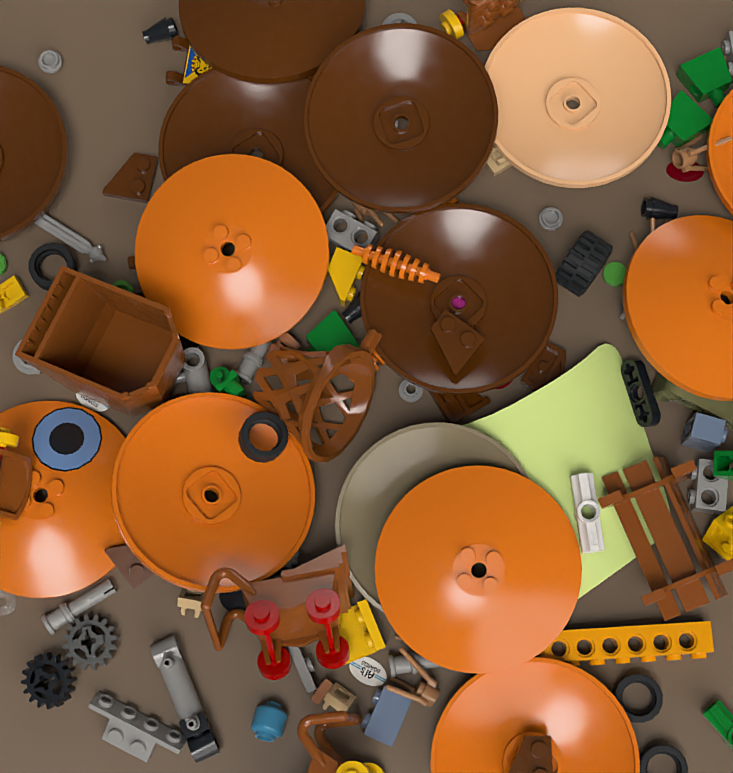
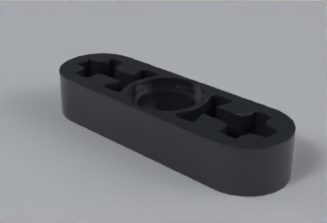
[621,359,661,427]

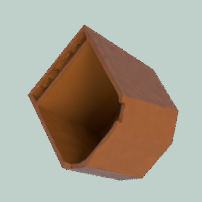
[15,265,187,417]

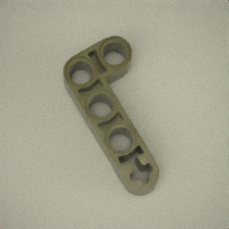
[652,372,733,430]

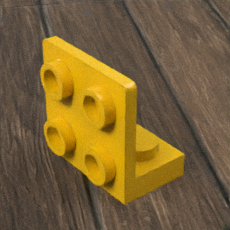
[702,506,733,561]
[339,599,386,665]

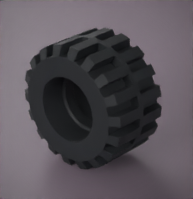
[555,230,613,297]

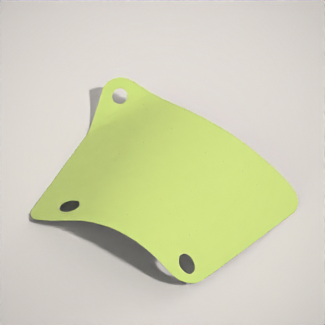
[462,343,670,599]

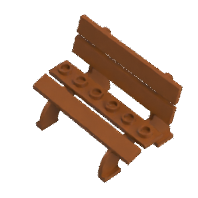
[598,456,733,621]

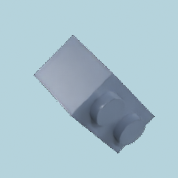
[681,412,728,453]
[361,686,412,747]

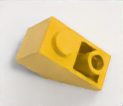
[328,247,365,307]

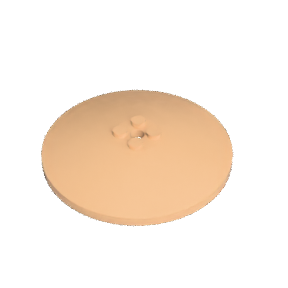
[485,8,671,188]

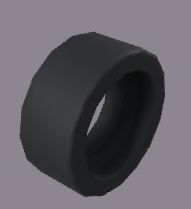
[28,243,77,291]
[238,412,289,463]
[612,674,663,723]
[639,744,688,773]

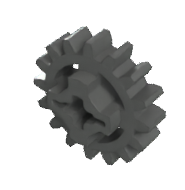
[62,614,119,670]

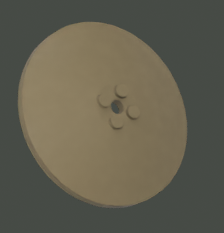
[335,422,529,612]

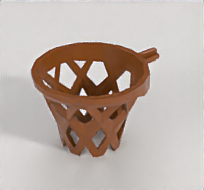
[253,329,382,463]

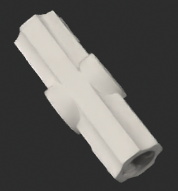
[570,473,605,553]

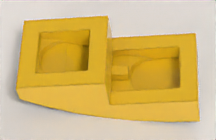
[0,275,29,314]

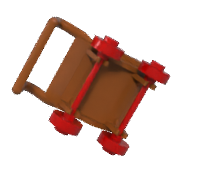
[201,544,354,680]

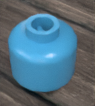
[251,701,287,742]

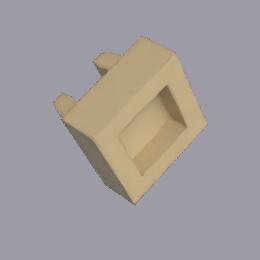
[486,147,512,177]
[177,588,204,618]
[323,682,356,711]

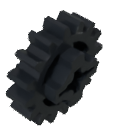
[21,652,77,709]

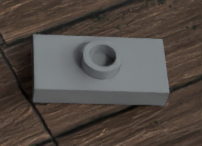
[288,646,317,693]

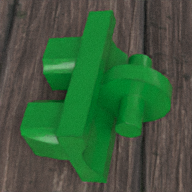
[210,367,247,398]

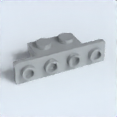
[88,692,187,763]

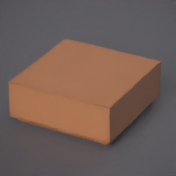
[311,679,334,705]

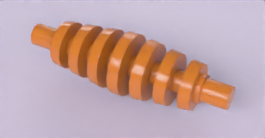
[351,244,441,283]

